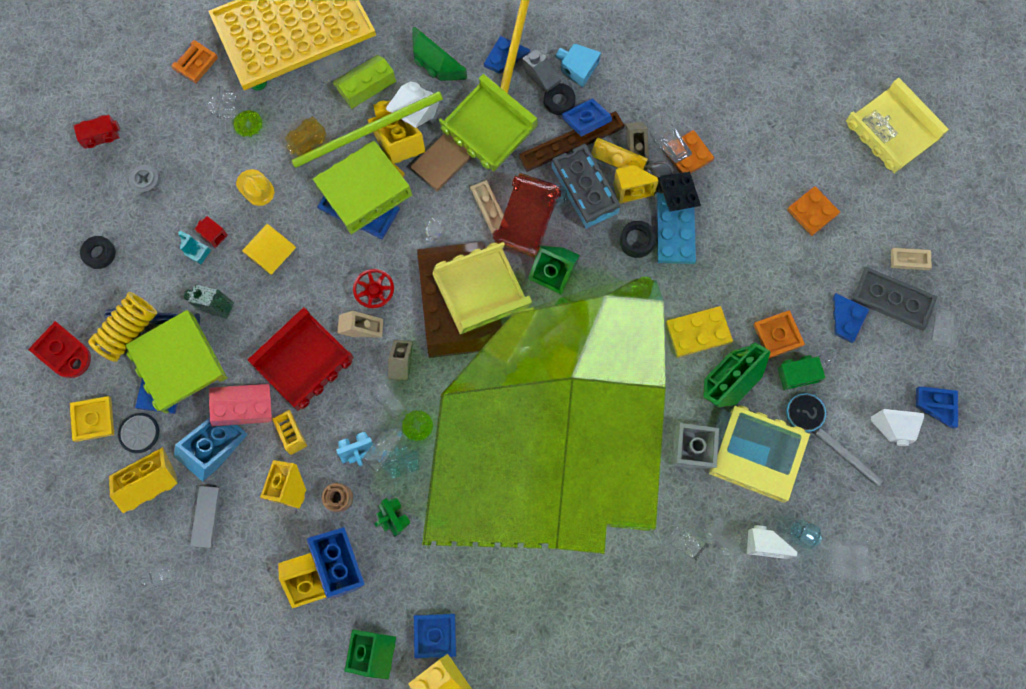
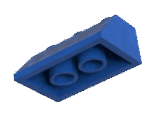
[306,527,365,598]

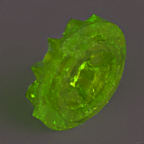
[234,110,263,138]
[402,410,433,441]

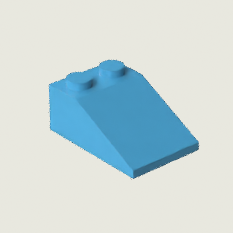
[174,418,247,481]

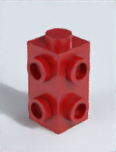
[73,115,120,149]

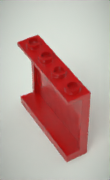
[247,307,354,411]

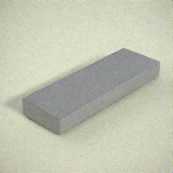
[190,486,221,548]

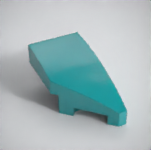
[178,231,211,265]

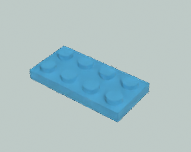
[657,192,696,264]

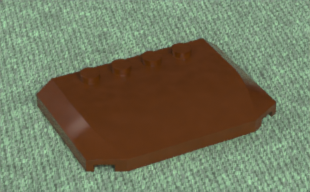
[417,242,502,358]

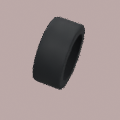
[620,221,656,258]

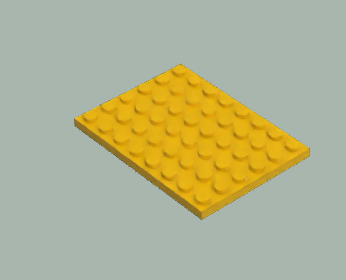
[208,0,376,90]

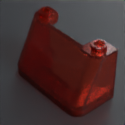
[493,173,563,259]

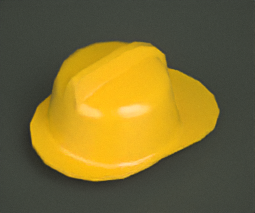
[236,169,275,206]

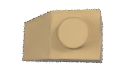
[338,311,383,338]

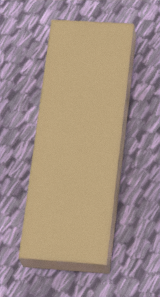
[470,180,509,235]

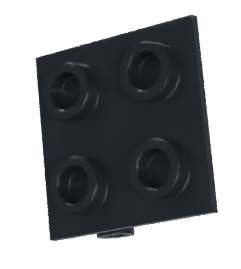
[656,171,701,212]

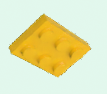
[666,306,733,358]

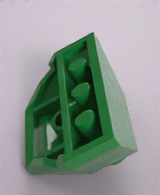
[412,27,467,81]
[703,343,771,407]

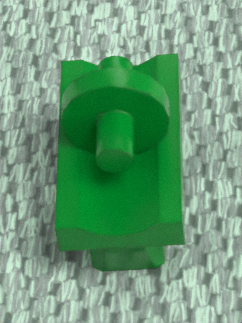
[374,498,410,537]

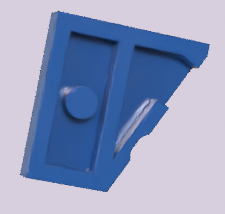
[833,293,869,343]
[916,386,958,429]

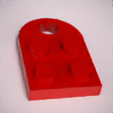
[28,321,91,379]

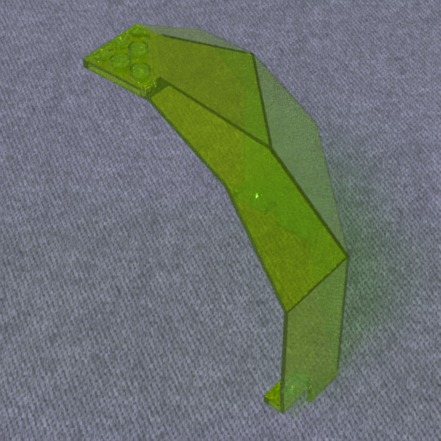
[422,277,666,554]

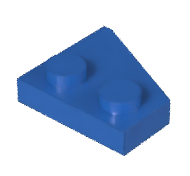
[484,36,530,74]

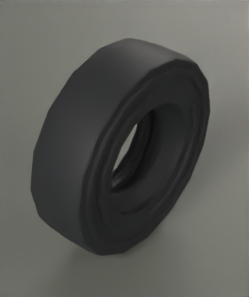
[544,83,576,115]
[80,236,116,269]

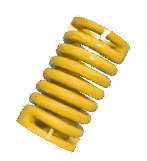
[88,292,157,362]

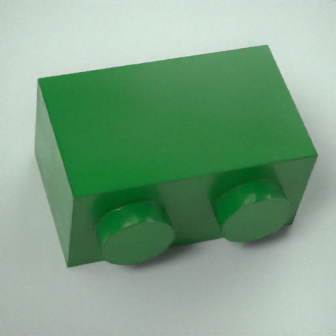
[777,355,826,390]

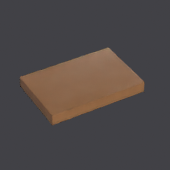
[411,134,472,192]

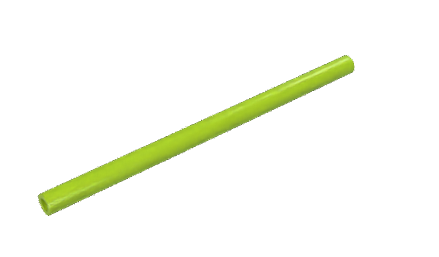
[292,91,443,168]

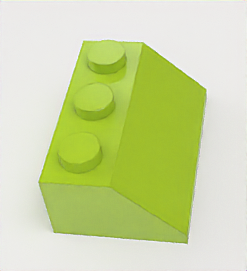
[332,55,396,109]

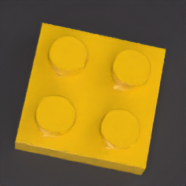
[70,396,114,442]

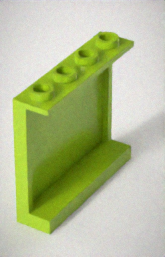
[439,74,538,172]
[313,140,412,234]
[126,310,228,414]

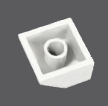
[386,81,440,128]

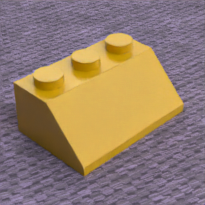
[109,447,178,513]

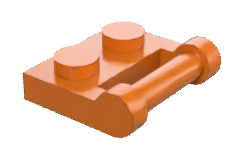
[171,40,218,84]

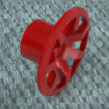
[353,269,394,309]

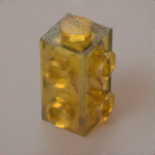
[285,116,327,157]

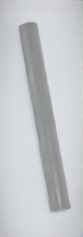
[815,428,883,486]

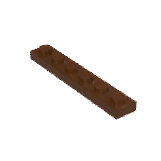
[519,111,625,172]

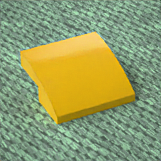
[242,224,296,275]

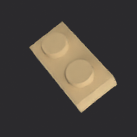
[891,248,932,270]

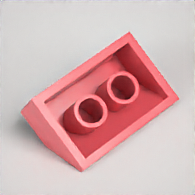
[209,384,272,427]

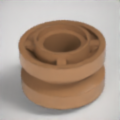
[322,483,353,512]

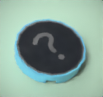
[786,393,826,432]

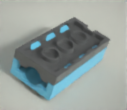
[552,144,620,229]

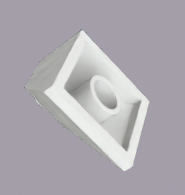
[871,409,924,446]
[747,525,797,559]

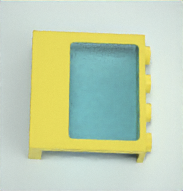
[709,405,810,503]

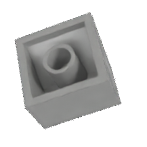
[672,423,719,468]

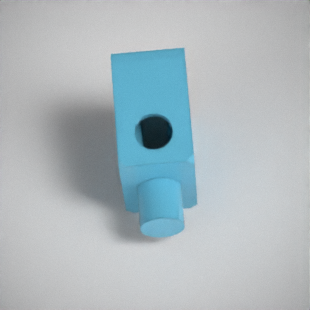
[556,44,601,87]

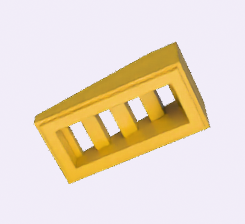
[272,410,307,455]

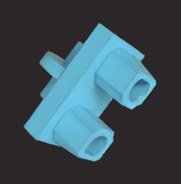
[336,432,376,466]

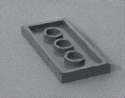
[852,267,938,331]

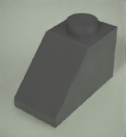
[522,49,561,92]

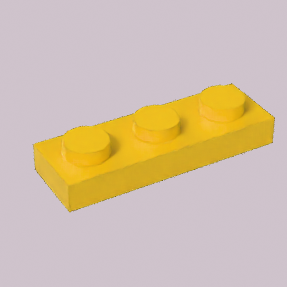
[591,138,648,170]

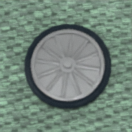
[118,413,160,453]

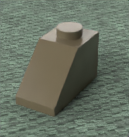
[625,121,649,163]
[388,340,413,381]

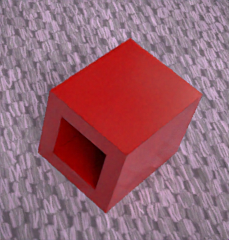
[195,216,228,249]

